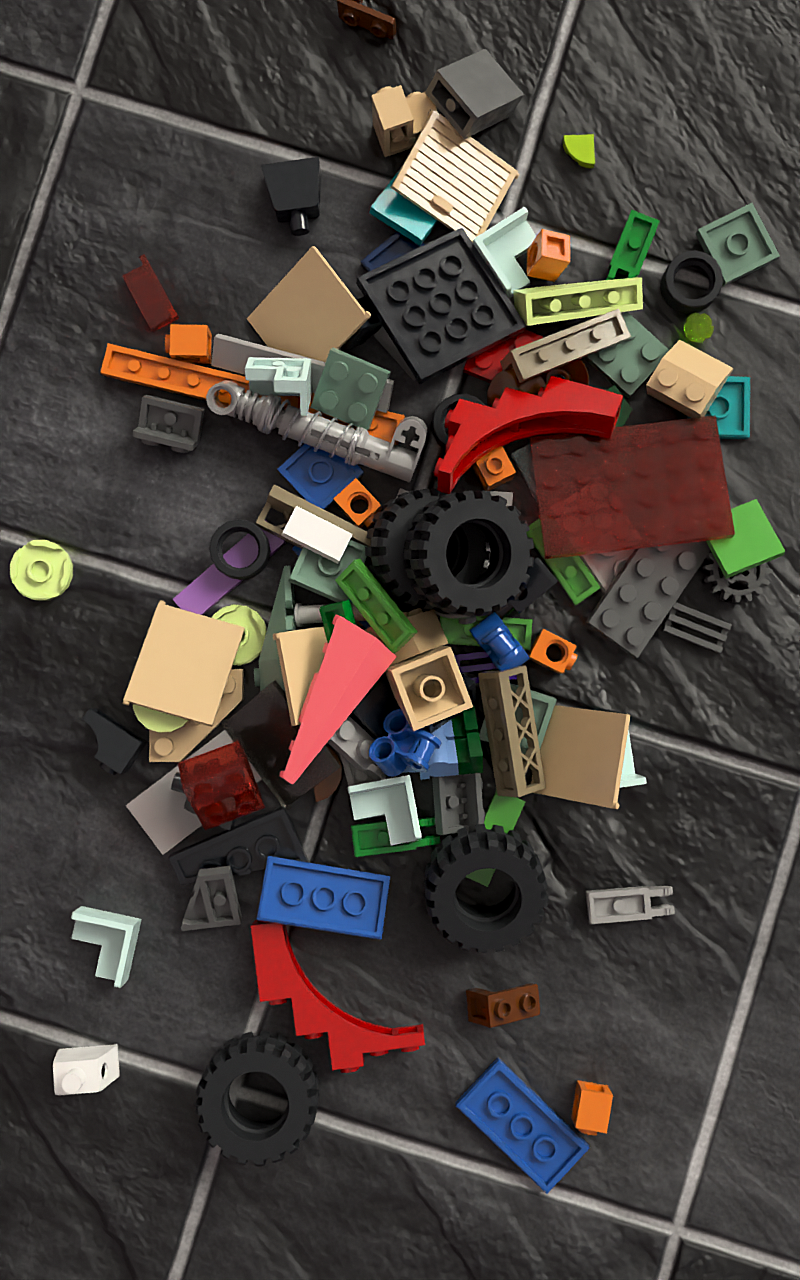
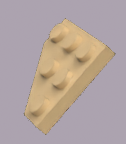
[149,669,244,762]

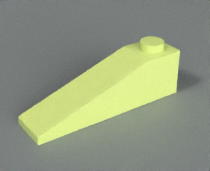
[513,277,643,326]

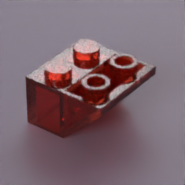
[178,740,265,830]

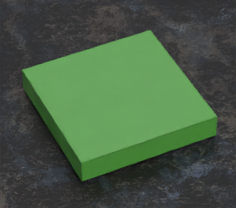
[698,499,785,579]

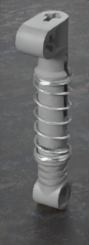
[206,380,427,483]

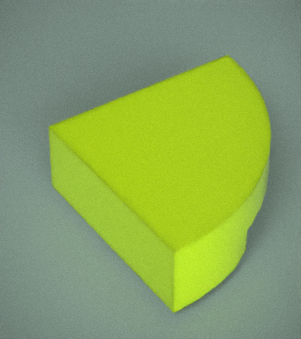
[562,134,595,168]

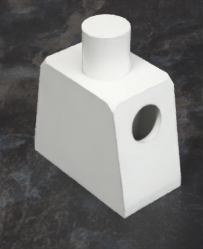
[53,1044,120,1095]

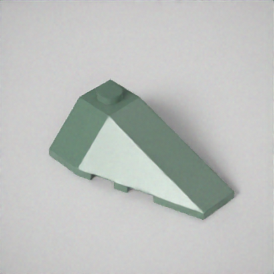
[254,566,297,693]

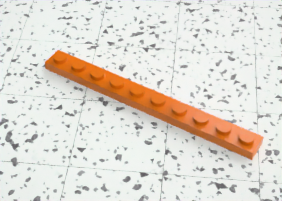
[100,343,405,445]

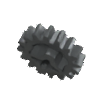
[702,553,773,604]

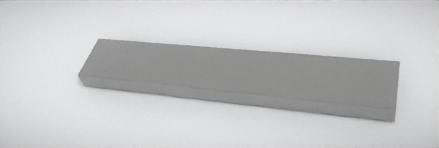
[211,334,394,413]

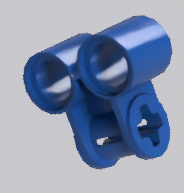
[469,612,530,671]
[369,709,442,777]

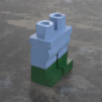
[402,705,483,780]

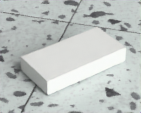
[281,506,353,564]

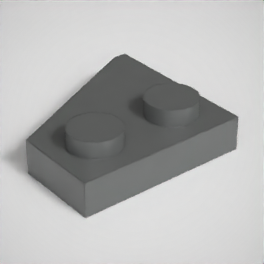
[181,866,242,931]

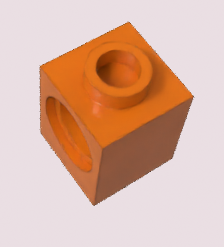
[527,229,570,282]
[165,324,212,364]
[472,446,516,491]
[333,478,382,528]
[528,629,578,674]
[571,1080,613,1135]

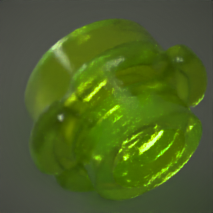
[684,313,714,343]

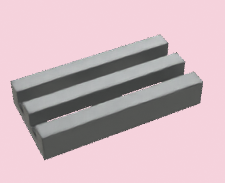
[661,602,732,654]

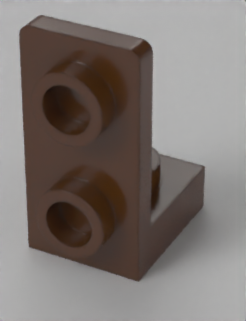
[337,0,396,39]
[466,983,540,1028]

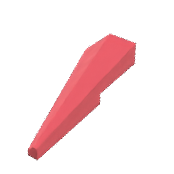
[279,615,397,785]

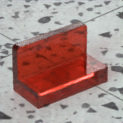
[122,254,179,332]

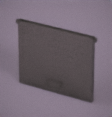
[221,680,341,810]

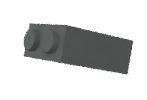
[425,49,524,139]

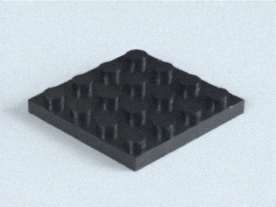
[356,227,526,384]

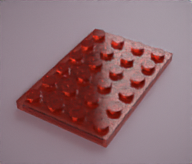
[530,415,735,559]

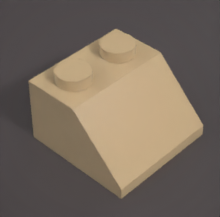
[646,340,733,423]
[385,646,473,731]

